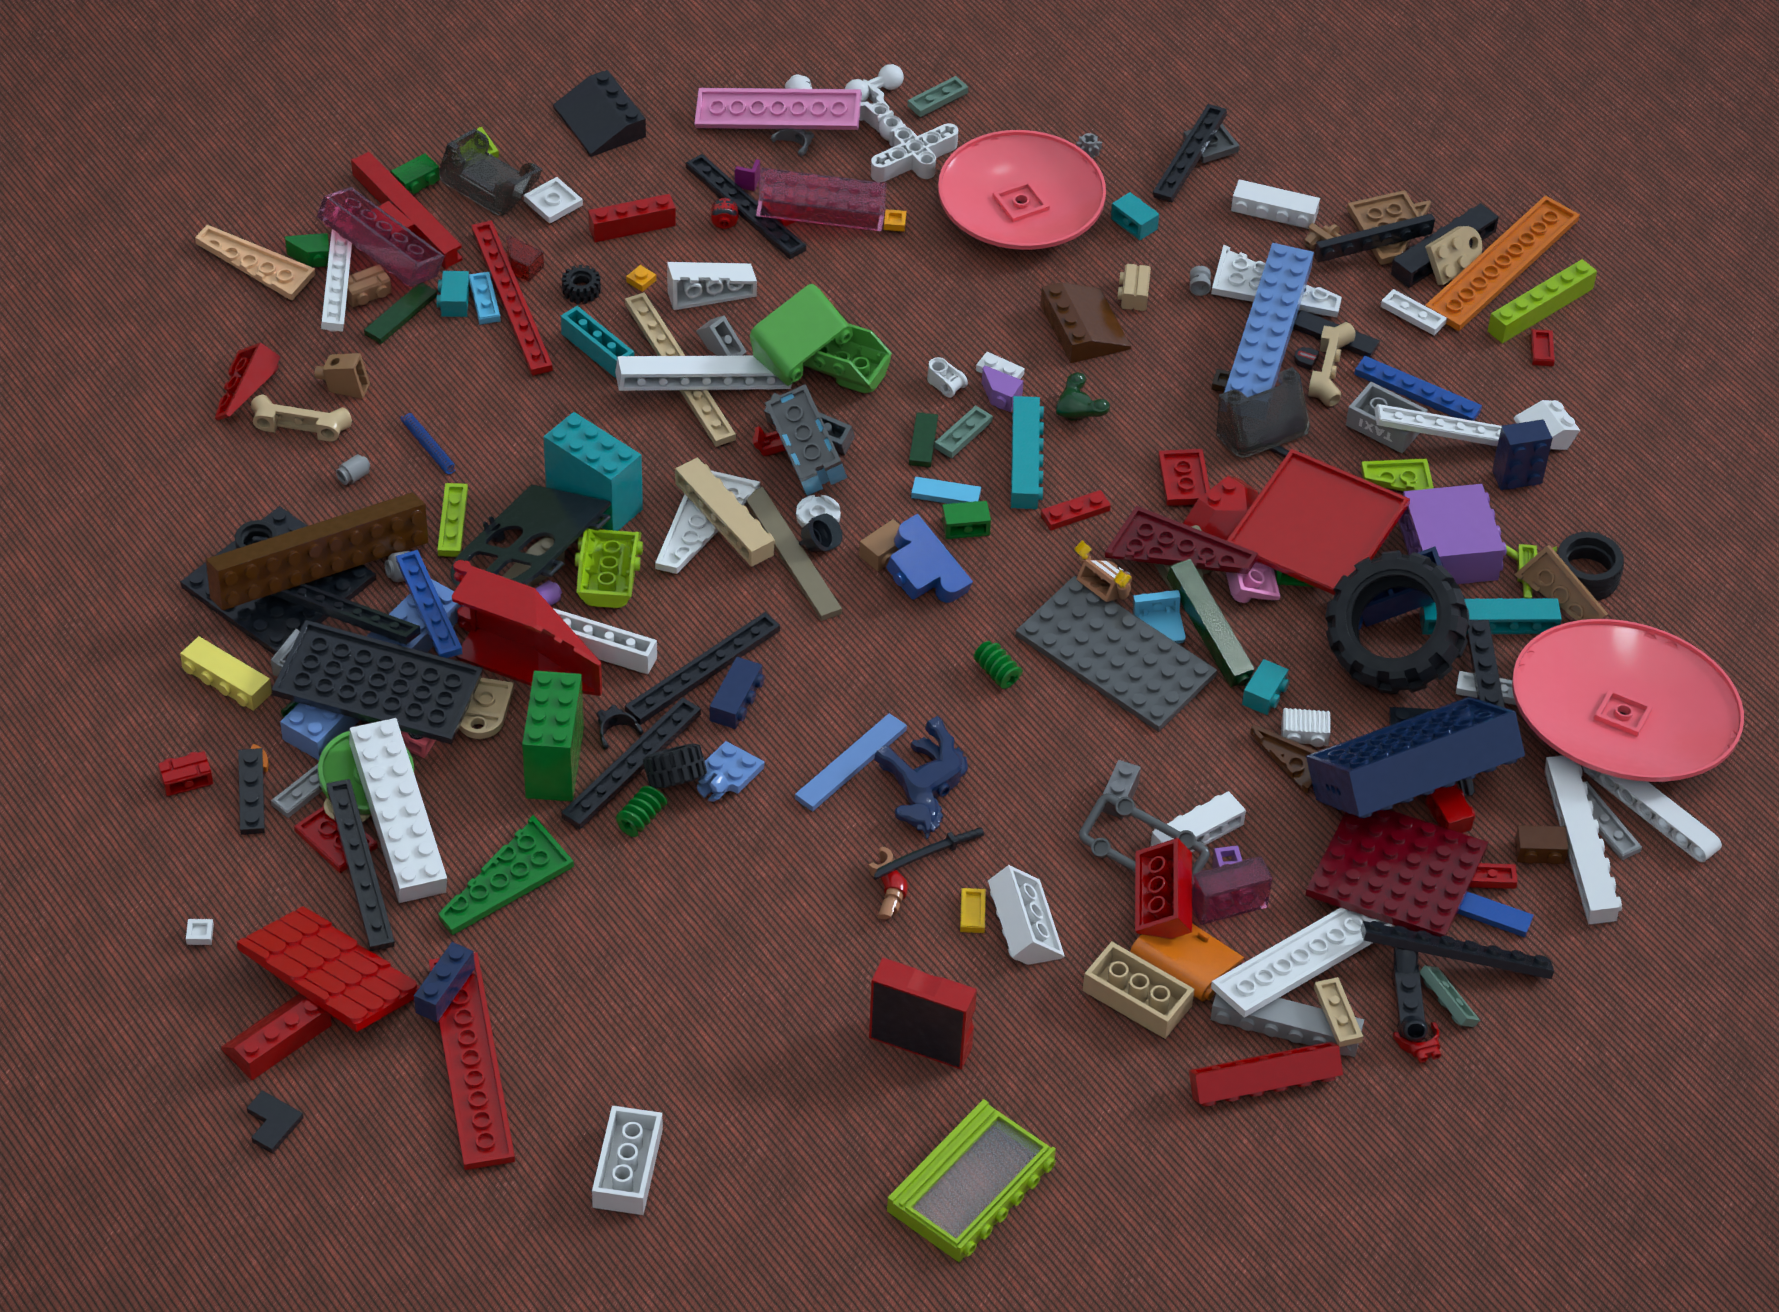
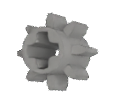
[1076,133,1102,158]

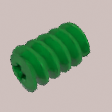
[974,641,1023,689]
[616,786,667,837]

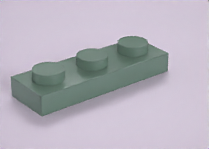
[908,76,968,117]
[934,405,993,458]
[1419,965,1480,1027]

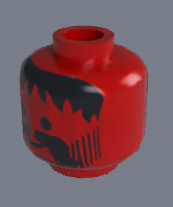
[711,198,738,229]

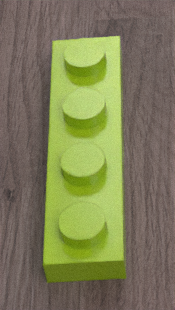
[437,483,468,557]

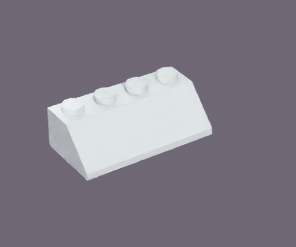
[988,865,1065,965]

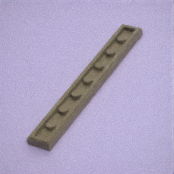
[745,487,842,621]

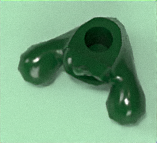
[1056,372,1110,421]

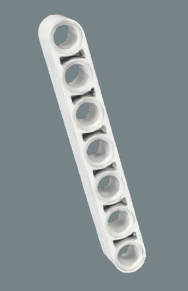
[1582,766,1722,862]

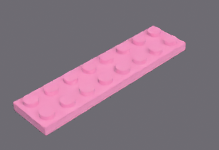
[695,88,862,130]

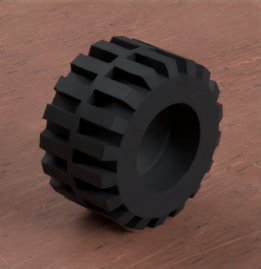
[643,743,707,789]

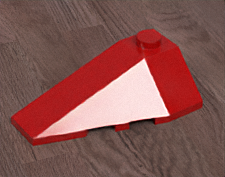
[215,342,281,421]

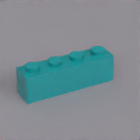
[561,306,634,378]

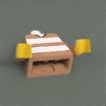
[1074,540,1132,602]

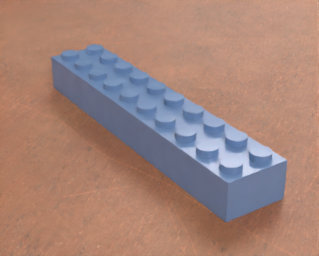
[1222,243,1314,420]
[280,579,463,760]

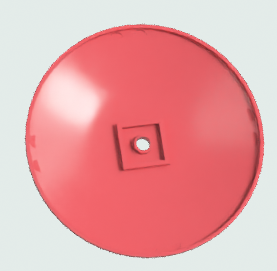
[1512,619,1744,782]

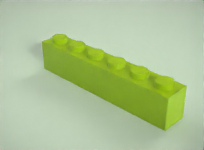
[1487,259,1597,344]

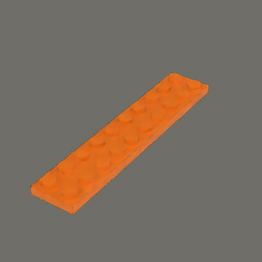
[1425,195,1580,331]

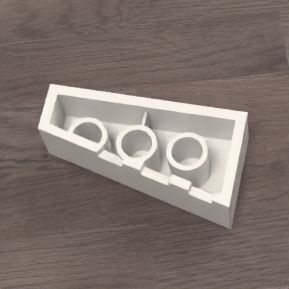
[667,262,757,310]

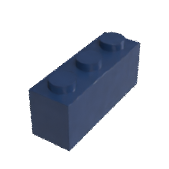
[710,657,765,729]
[414,942,475,1022]

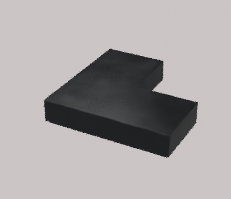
[247,1090,303,1154]

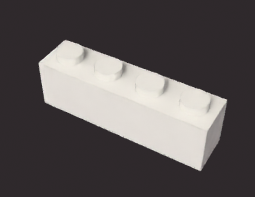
[1231,180,1320,229]
[1150,791,1246,852]

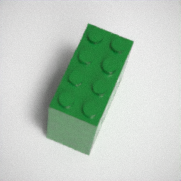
[522,671,584,802]

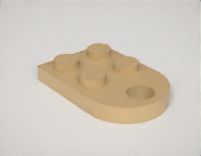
[1425,226,1482,285]
[459,678,514,739]

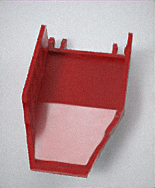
[452,560,602,696]

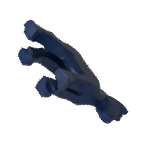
[874,716,968,839]

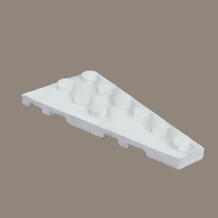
[1211,245,1342,318]
[655,471,760,574]

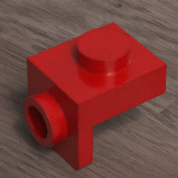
[753,426,786,457]

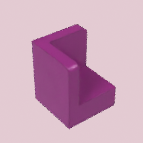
[735,159,760,191]

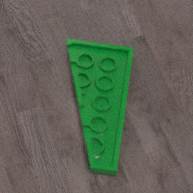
[438,815,574,935]

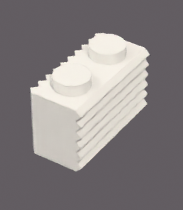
[1281,708,1330,747]

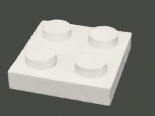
[524,177,583,224]

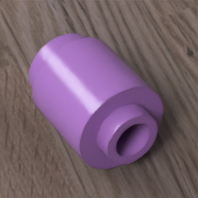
[535,581,562,606]

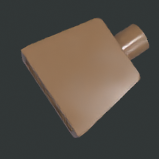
[315,353,370,399]

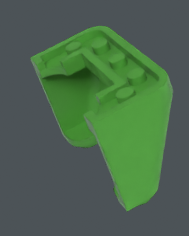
[750,284,853,386]

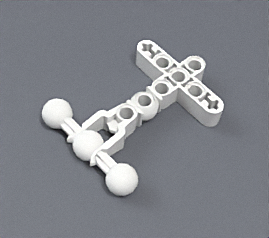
[845,64,958,182]

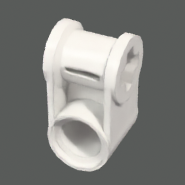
[927,357,968,398]

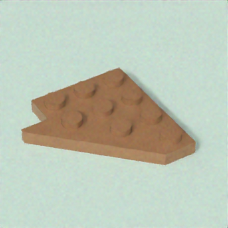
[1347,190,1431,265]

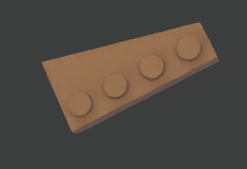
[1514,545,1608,621]

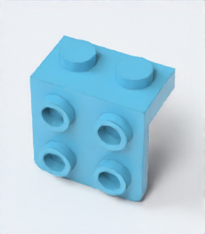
[1133,590,1186,644]

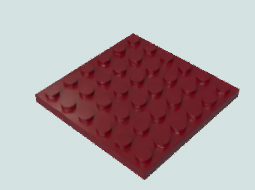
[1305,810,1488,937]

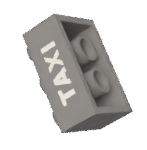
[1346,382,1428,453]

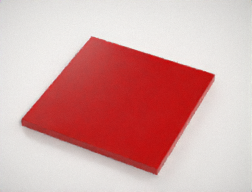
[1226,449,1410,595]

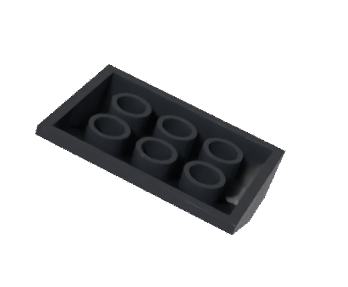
[553,70,646,157]

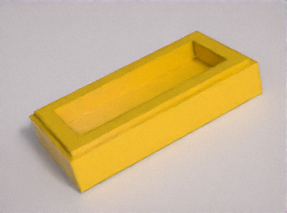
[960,888,986,933]

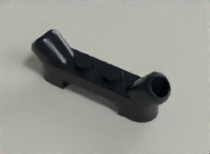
[1392,947,1428,1042]

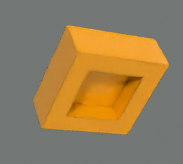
[884,209,907,232]
[626,265,657,292]

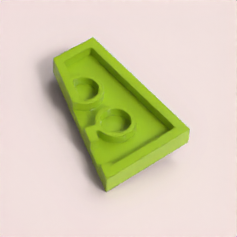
[1361,459,1434,491]

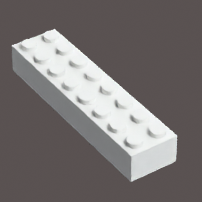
[349,718,447,903]

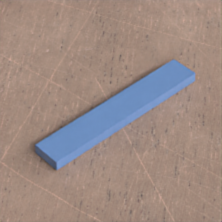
[795,713,907,812]

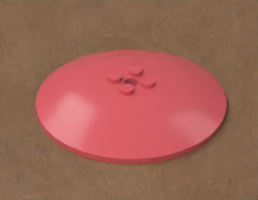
[938,130,1106,250]

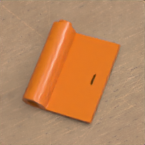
[1130,923,1244,1002]

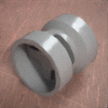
[1190,266,1211,296]

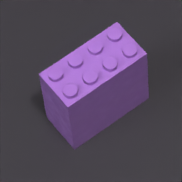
[1398,484,1507,584]

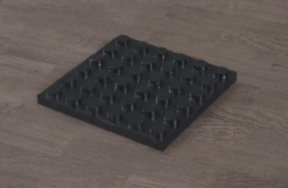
[180,506,376,655]

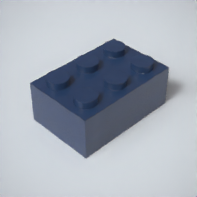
[1492,419,1553,490]

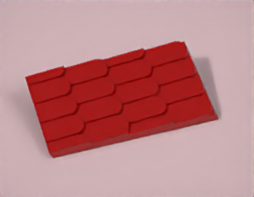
[237,906,420,1032]

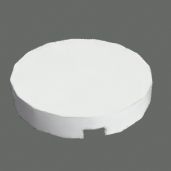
[796,495,841,528]

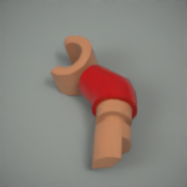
[869,847,908,919]

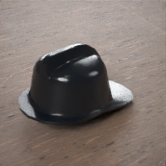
[799,513,843,552]

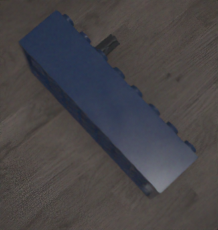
[1306,697,1525,818]

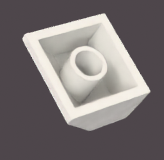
[1514,400,1580,450]

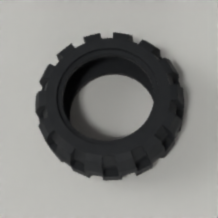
[1325,550,1470,695]

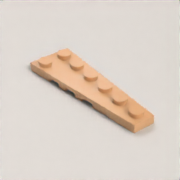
[195,225,316,300]

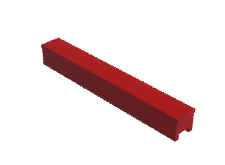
[351,152,463,270]

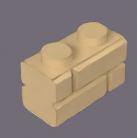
[1117,264,1151,311]

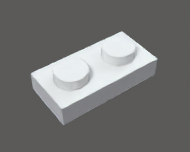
[976,352,1025,379]

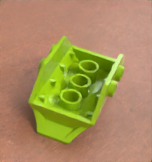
[575,528,643,608]

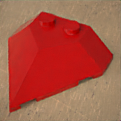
[1183,476,1259,540]

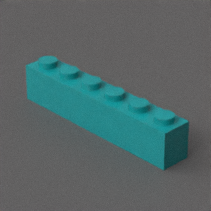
[1011,396,1044,509]
[1419,598,1562,635]

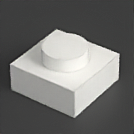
[186,919,214,945]

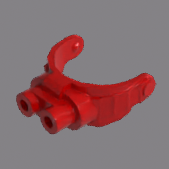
[1393,1022,1441,1063]

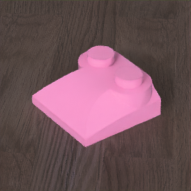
[1226,561,1280,603]

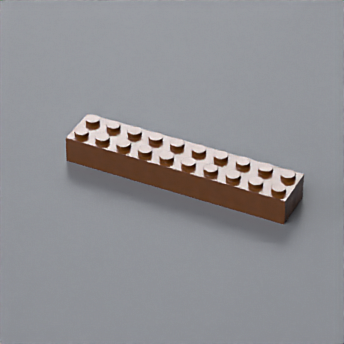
[206,492,428,611]

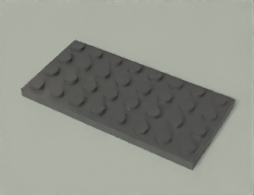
[1016,576,1217,732]

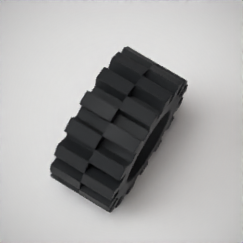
[562,265,601,304]

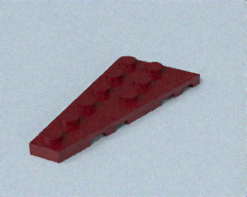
[1105,506,1258,574]

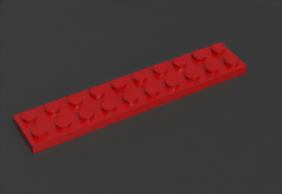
[429,952,515,1170]

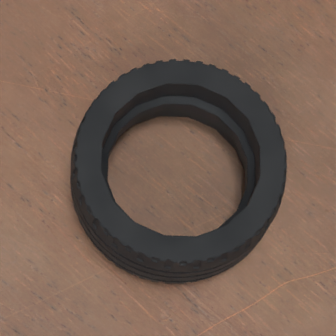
[1557,531,1624,601]

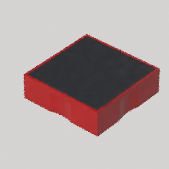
[869,957,977,1070]

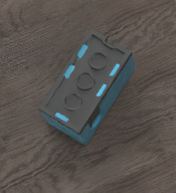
[765,384,847,496]

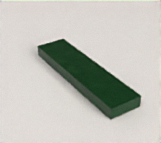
[364,282,437,344]

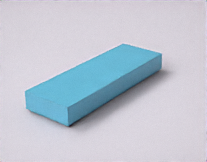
[469,272,501,325]
[911,477,981,504]

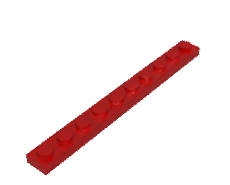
[471,220,553,376]

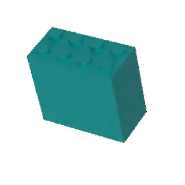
[543,412,643,531]

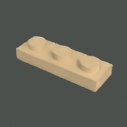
[1314,977,1363,1047]

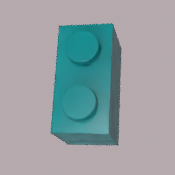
[1111,192,1159,240]
[437,271,470,317]
[1242,659,1290,715]

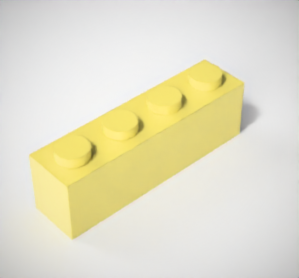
[180,636,272,711]

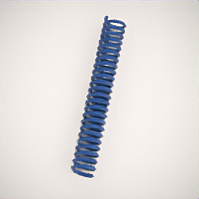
[401,413,455,474]

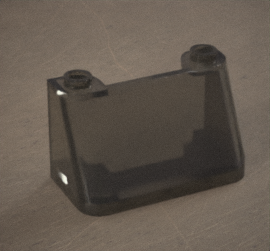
[439,128,542,216]
[1216,367,1310,458]

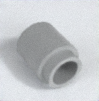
[336,454,370,485]

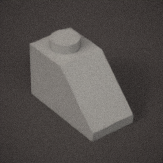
[696,315,747,356]

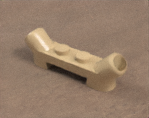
[1308,322,1355,407]
[251,395,352,441]

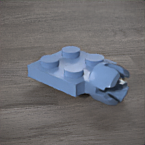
[697,741,765,801]

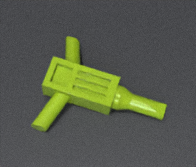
[1506,544,1557,599]

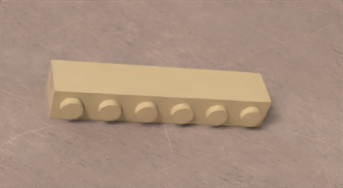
[675,457,775,567]

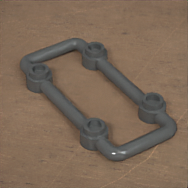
[1079,793,1210,886]

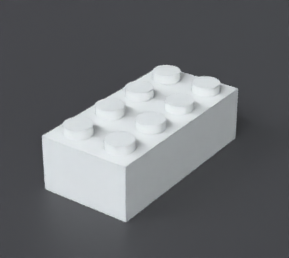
[592,1106,663,1215]

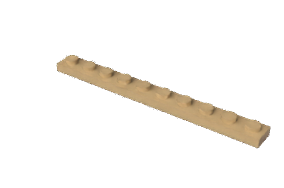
[625,292,736,447]

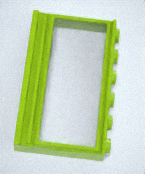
[887,1099,1056,1262]

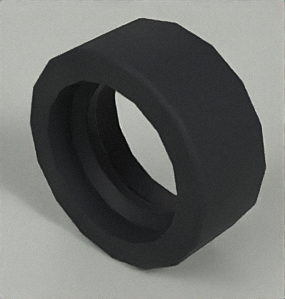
[235,520,278,549]

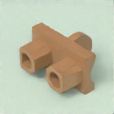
[1304,222,1341,261]

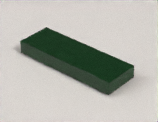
[909,412,938,467]

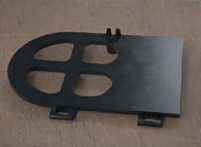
[450,484,611,588]

